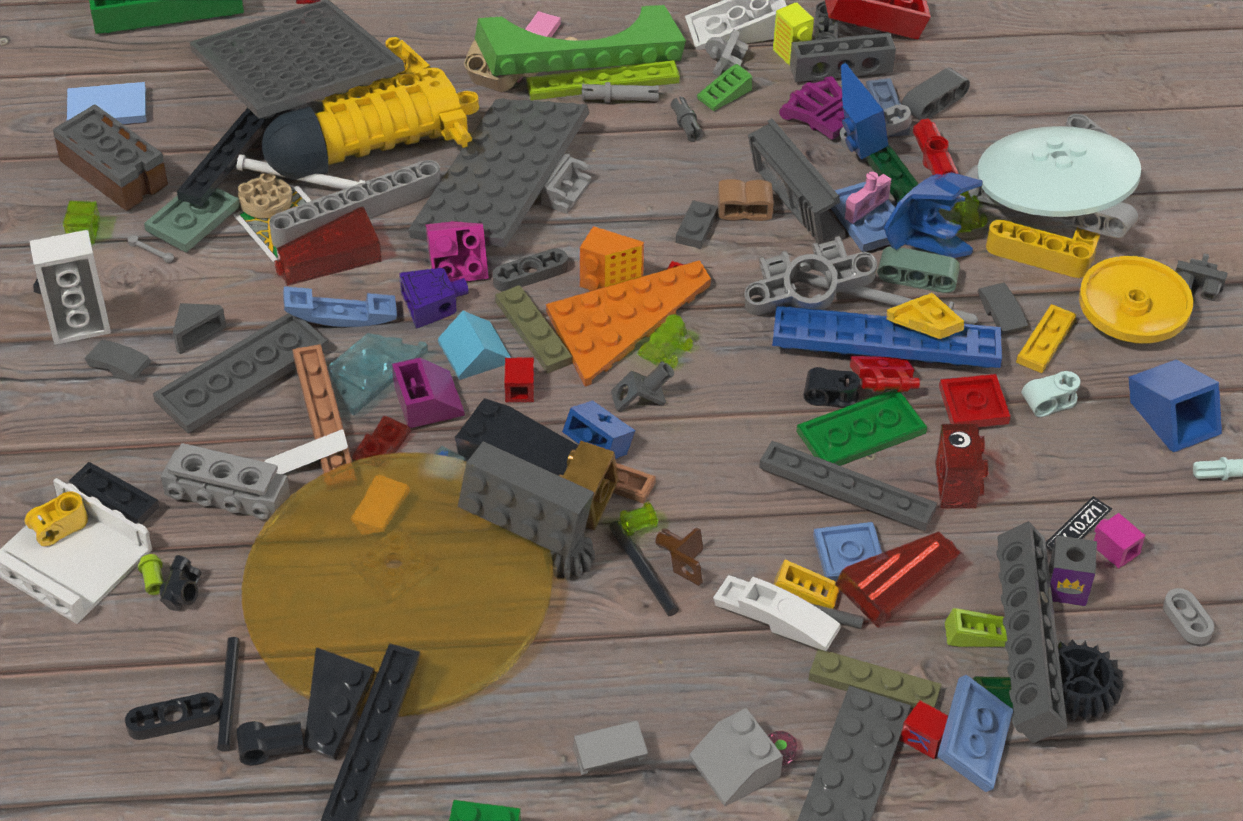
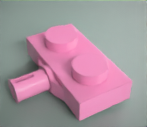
[845,172,891,224]

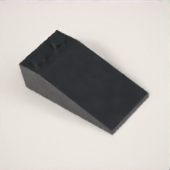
[455,398,578,476]

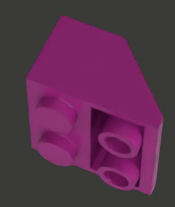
[392,358,465,429]

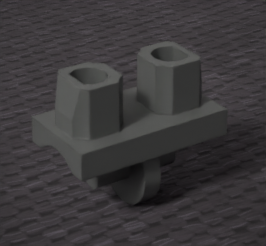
[1175,253,1228,301]

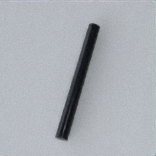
[609,521,678,616]
[217,637,240,752]

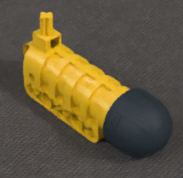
[262,68,479,179]

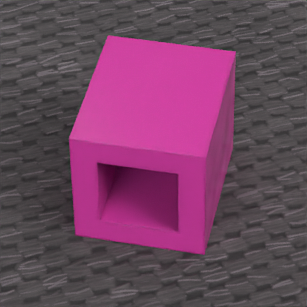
[1094,513,1146,569]

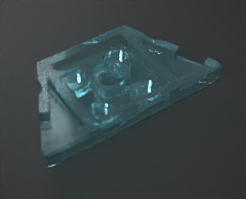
[329,333,428,415]

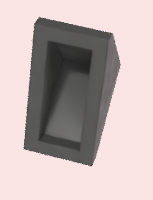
[173,303,227,354]

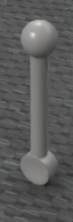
[128,235,174,263]

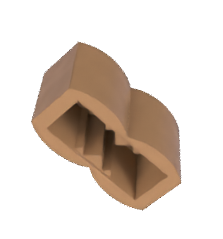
[717,179,774,221]

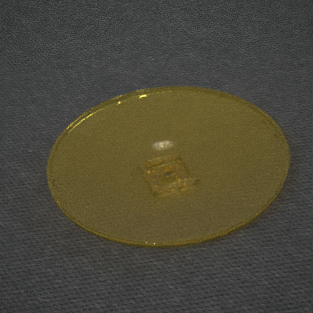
[242,453,553,717]

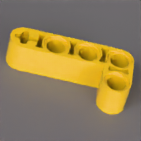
[986,220,1100,278]

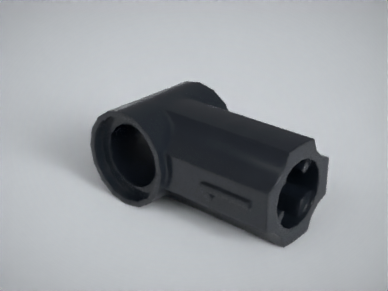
[236,721,304,766]

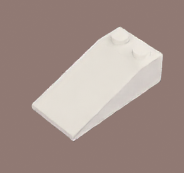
[685,0,787,50]

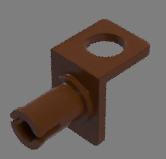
[655,527,703,586]

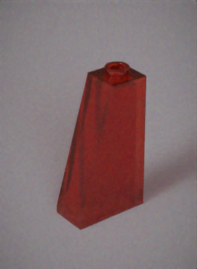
[274,206,382,286]
[835,531,961,628]

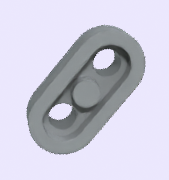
[1163,588,1214,644]

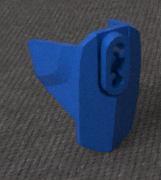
[884,173,983,258]

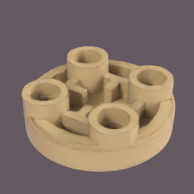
[238,173,293,218]

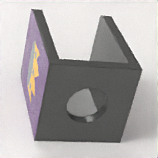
[1048,535,1097,606]

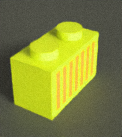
[773,2,814,66]

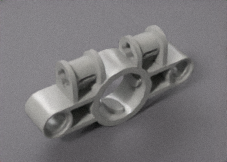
[745,236,877,315]

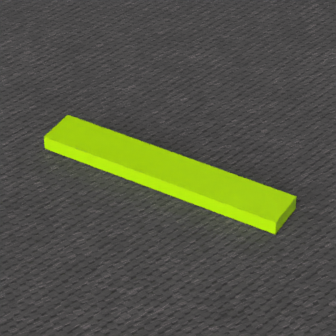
[526,60,680,101]

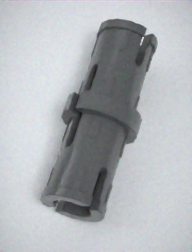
[671,96,703,142]

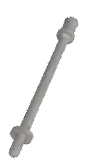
[790,271,978,325]

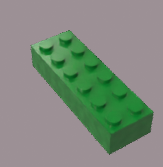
[89,0,244,34]

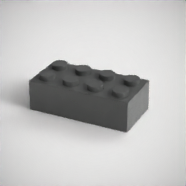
[458,441,594,558]

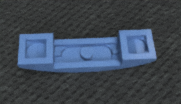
[283,286,397,327]

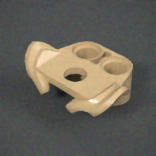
[464,39,538,92]

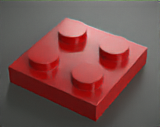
[939,374,1011,430]

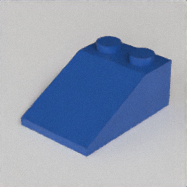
[841,63,889,159]

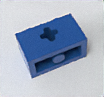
[562,400,636,459]

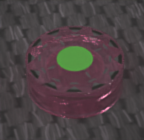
[768,731,797,765]

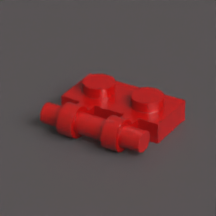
[850,356,920,392]

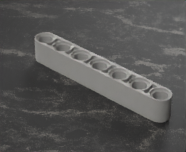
[269,160,441,249]
[962,165,1138,238]

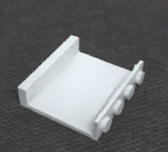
[0,478,152,624]

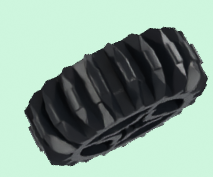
[1058,639,1124,722]

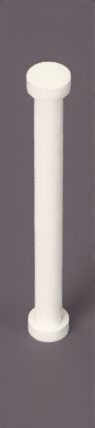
[237,154,365,189]

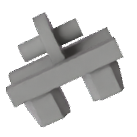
[705,29,749,76]

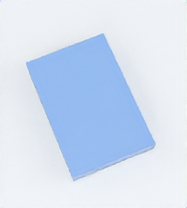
[67,82,147,124]

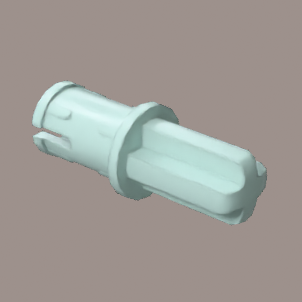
[1193,457,1243,481]

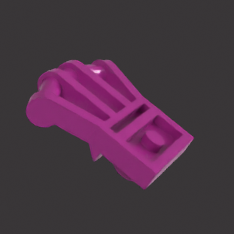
[779,76,845,140]

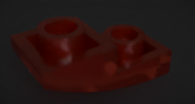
[352,415,411,470]

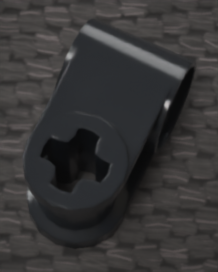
[803,367,860,408]

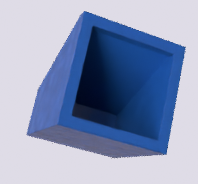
[1128,359,1222,452]

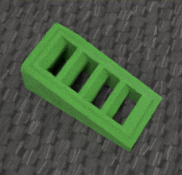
[697,64,752,111]

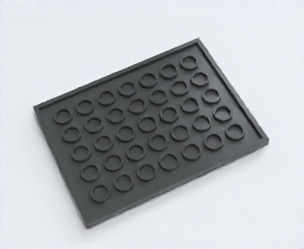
[189,0,405,119]

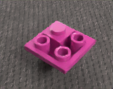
[425,221,488,282]

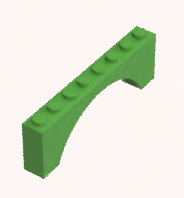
[475,5,686,76]

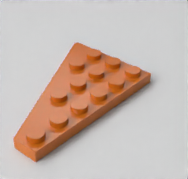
[546,260,711,387]

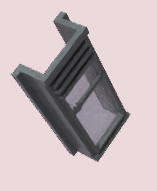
[748,118,846,244]

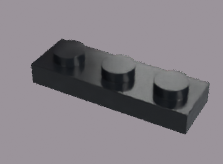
[69,462,160,524]

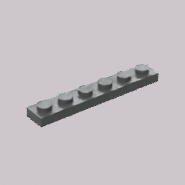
[759,440,937,531]

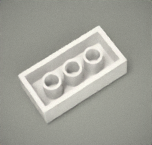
[30,230,111,345]

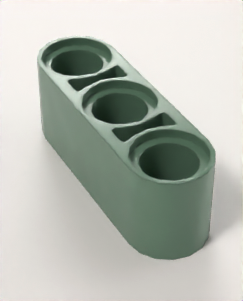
[877,246,960,293]

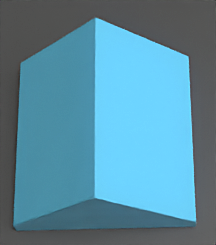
[438,311,511,380]

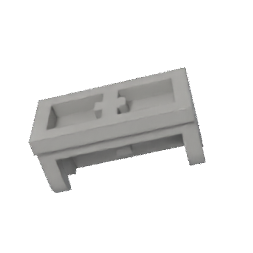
[541,153,591,214]
[573,720,648,775]

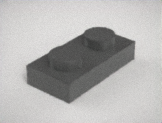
[675,200,718,249]

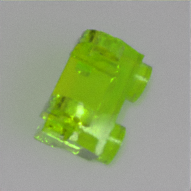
[944,191,988,233]
[638,314,694,369]

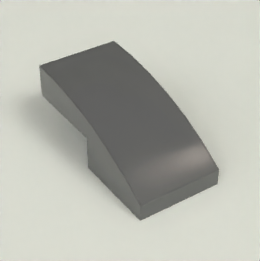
[978,282,1028,335]
[85,340,152,380]

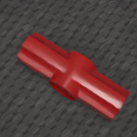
[913,119,959,175]

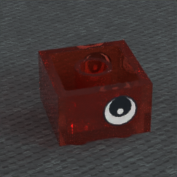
[935,424,988,508]

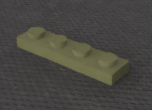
[495,285,572,374]
[808,649,942,710]

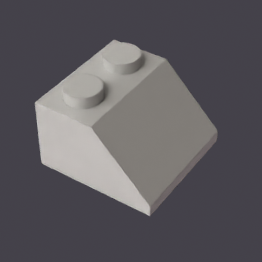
[689,708,783,806]

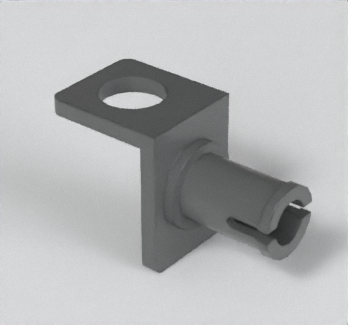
[611,361,674,412]

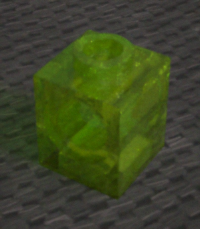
[63,201,101,244]

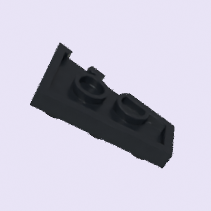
[304,647,376,761]

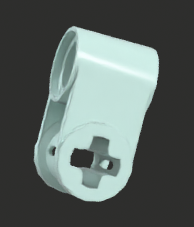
[1021,371,1080,417]

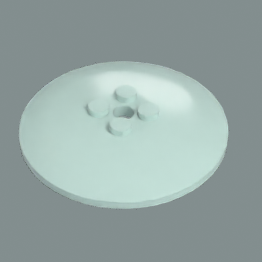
[978,126,1141,217]

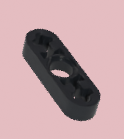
[125,692,221,740]

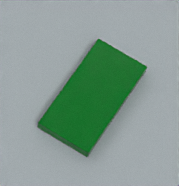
[796,389,927,466]

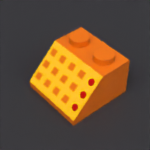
[580,226,644,291]

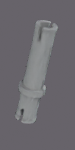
[582,82,659,103]

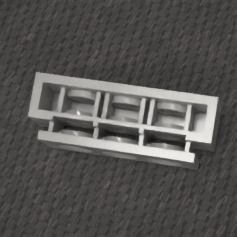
[161,443,290,522]

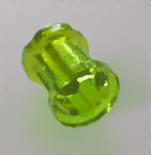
[620,502,658,536]

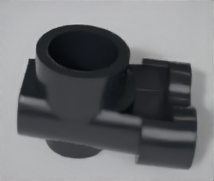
[160,555,202,611]

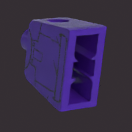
[399,268,469,329]

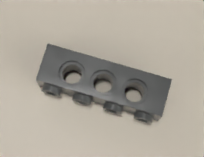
[790,33,896,82]

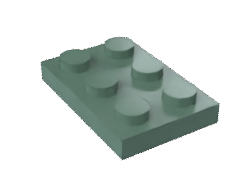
[144,188,240,253]

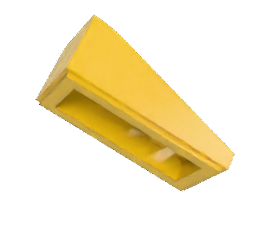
[773,559,841,609]

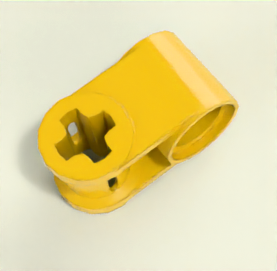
[24,491,88,546]

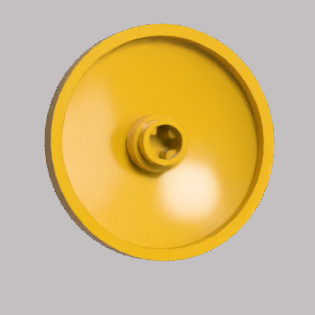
[1079,256,1193,343]

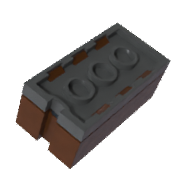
[53,104,168,211]

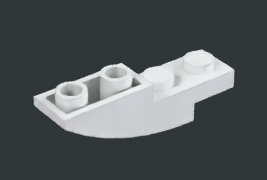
[713,575,841,651]

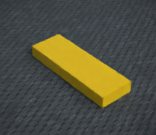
[1016,304,1077,373]

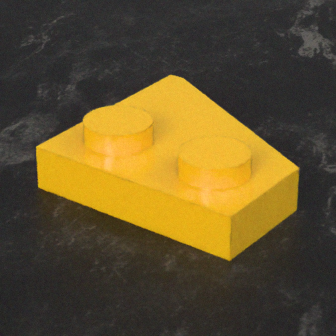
[887,293,964,339]

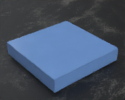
[813,522,887,582]

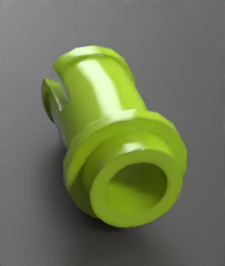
[138,554,164,595]

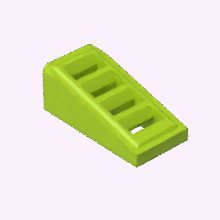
[945,608,1007,647]

